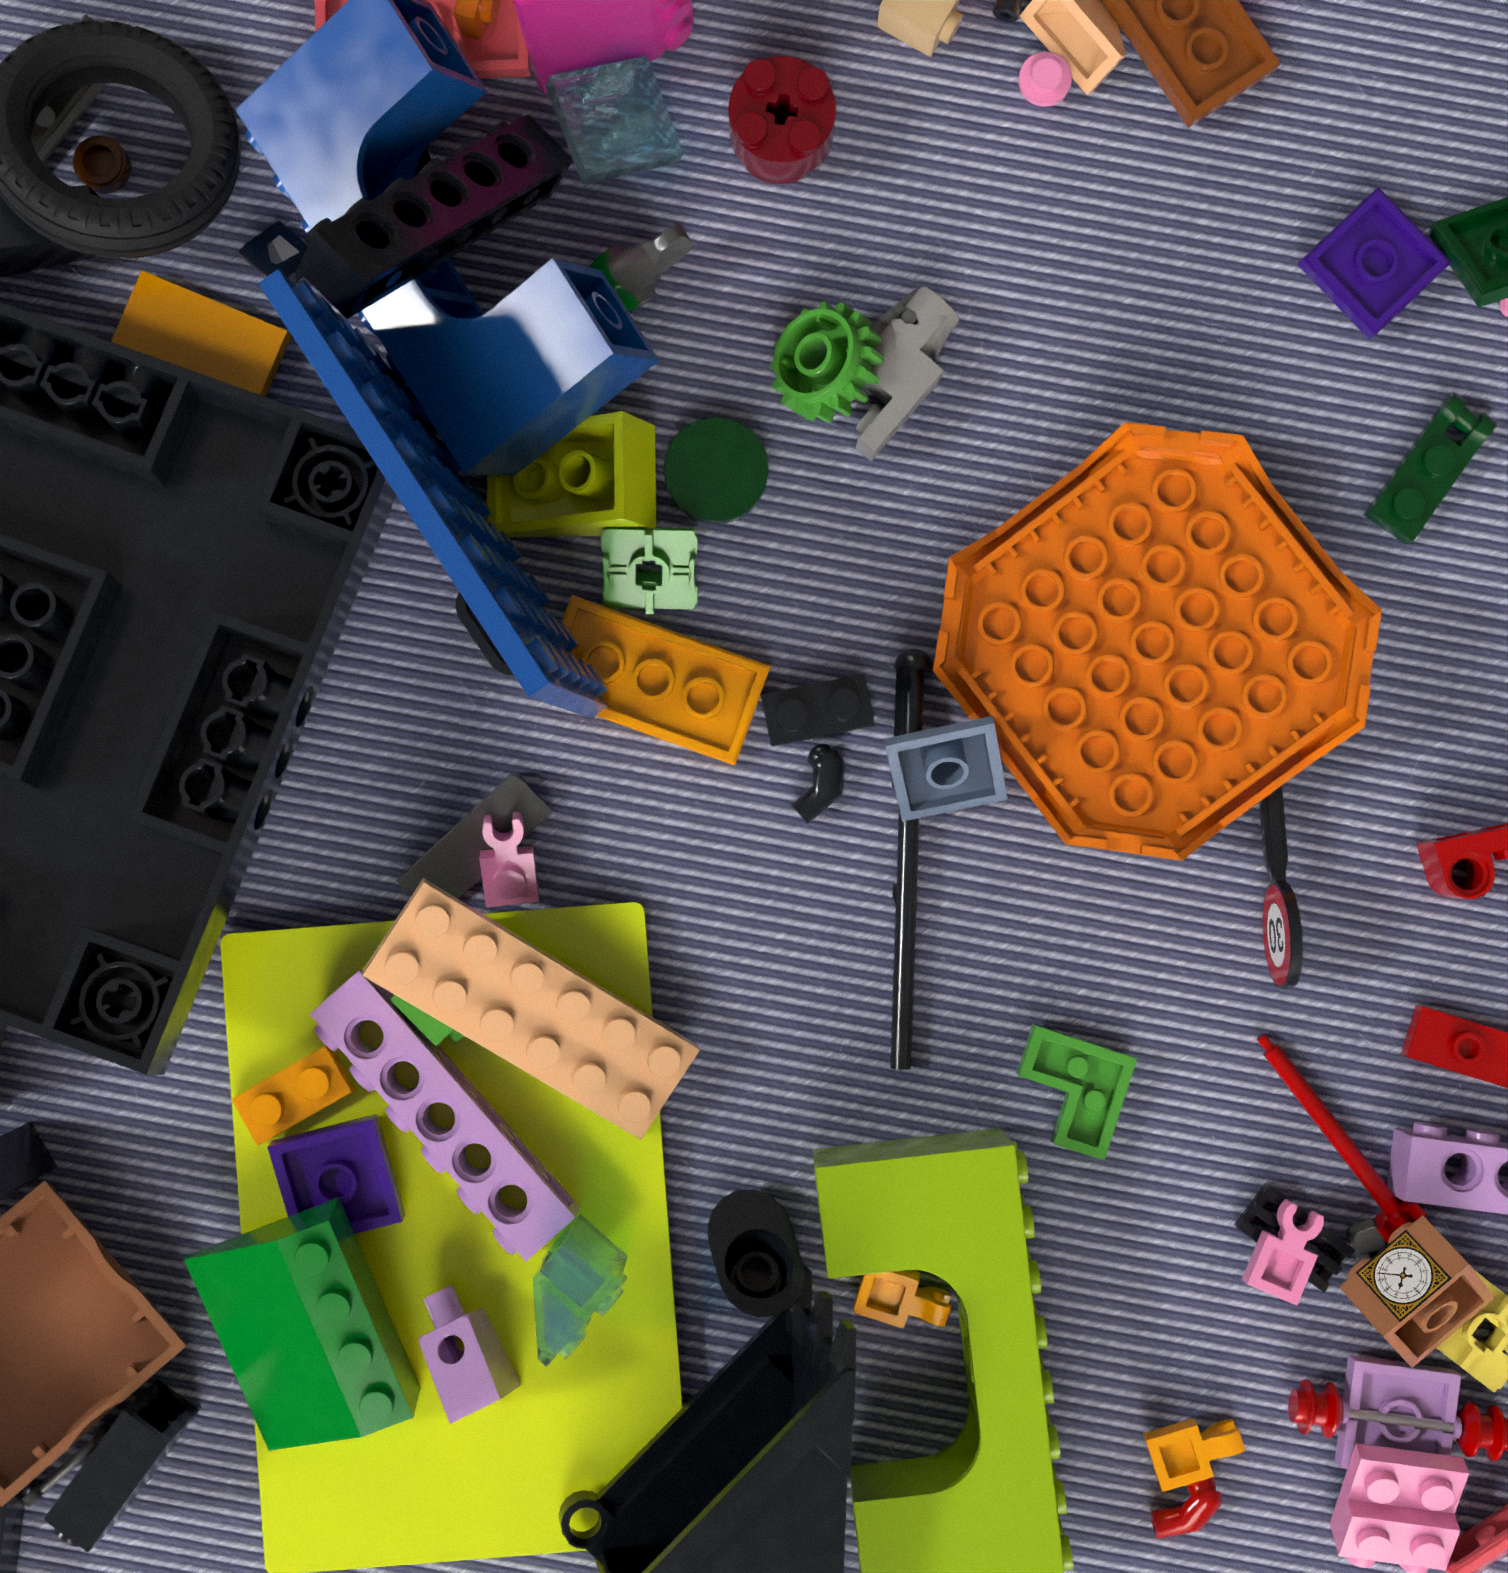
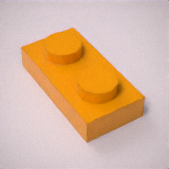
[231,1045,356,1146]

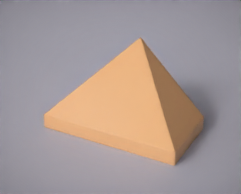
[1019,0,1126,95]

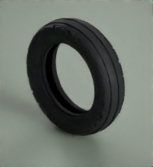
[0,21,241,259]

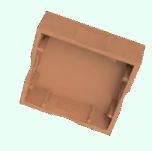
[0,1181,188,1507]

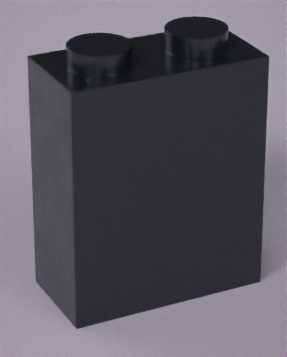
[43,1379,200,1552]

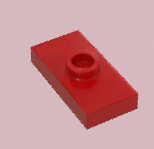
[1401,1005,1508,1088]

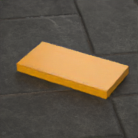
[563,595,771,766]

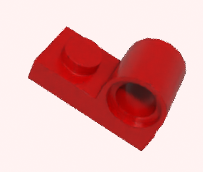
[1416,823,1508,899]

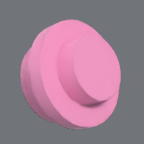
[1018,52,1072,107]

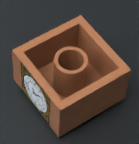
[1339,1215,1495,1368]

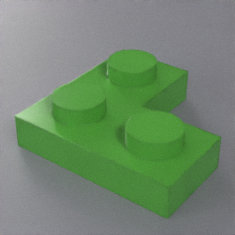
[1016,1023,1137,1161]

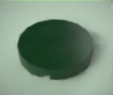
[663,417,769,524]

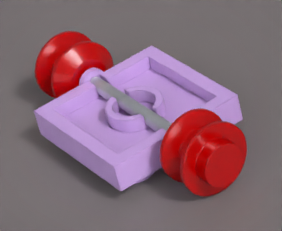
[1288,1355,1508,1469]

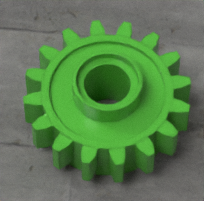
[770,301,884,423]

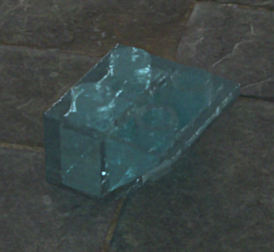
[533,1214,628,1367]

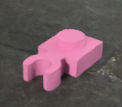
[479,812,539,908]
[1242,1199,1324,1305]

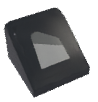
[238,220,308,284]

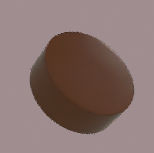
[73,135,131,194]

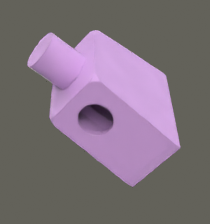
[418,1285,521,1424]

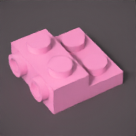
[1330,1443,1469,1573]

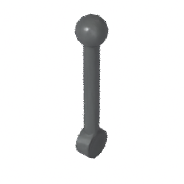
[22,1425,111,1507]

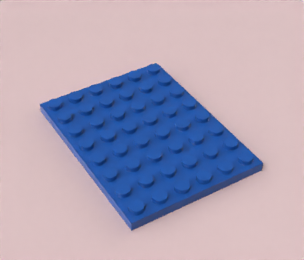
[258,269,609,718]

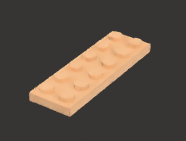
[362,878,700,1140]

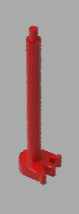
[1256,1033,1427,1243]

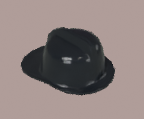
[707,1189,806,1317]

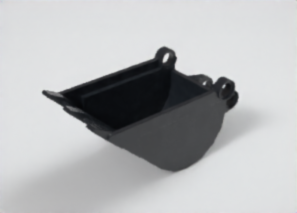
[558,1265,856,1573]

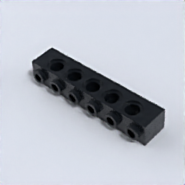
[297,114,574,319]

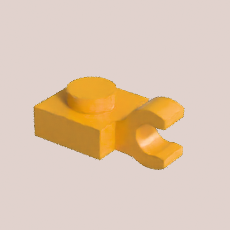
[853,1270,951,1329]
[1143,1418,1246,1492]

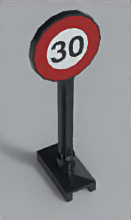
[1259,786,1303,989]

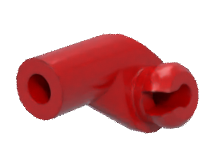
[1150,1477,1222,1539]

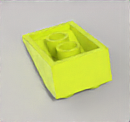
[487,411,656,537]

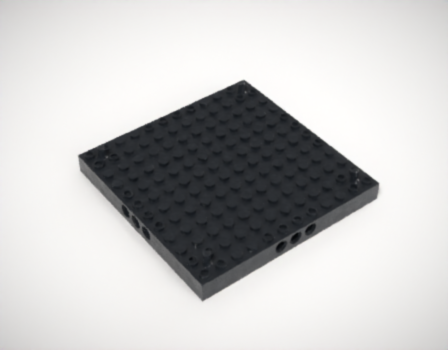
[0,302,396,1075]

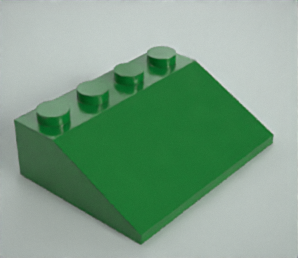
[184,1197,421,1451]

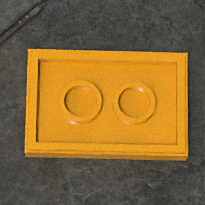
[111,270,292,397]

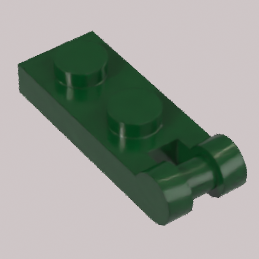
[1363,392,1497,545]

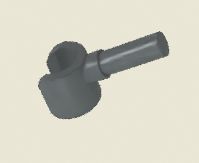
[1346,1218,1386,1263]

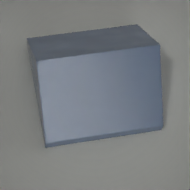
[884,716,1008,822]

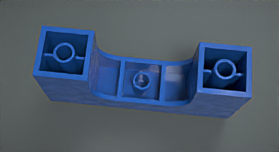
[235,0,659,475]

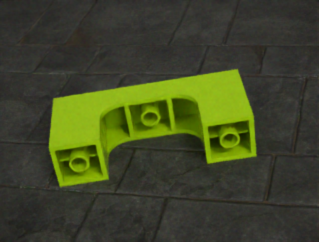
[812,1128,1073,1573]

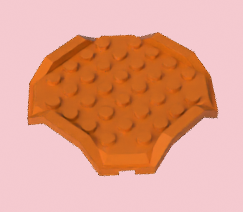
[933,422,1382,861]

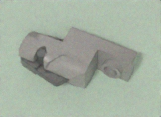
[855,286,959,462]

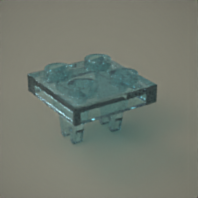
[546,56,684,185]

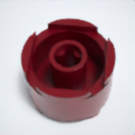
[728,56,836,184]

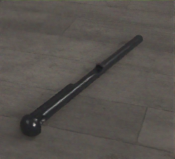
[890,649,934,1070]

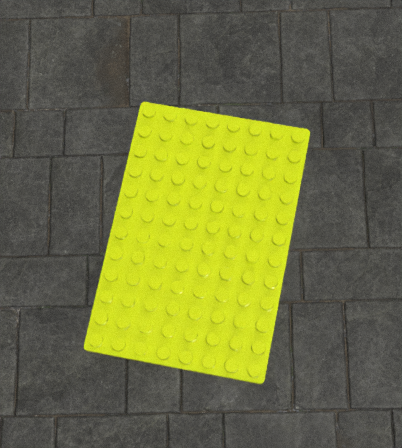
[220,902,683,1573]

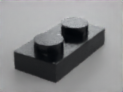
[761,673,875,747]

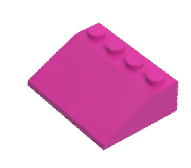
[513,0,694,94]

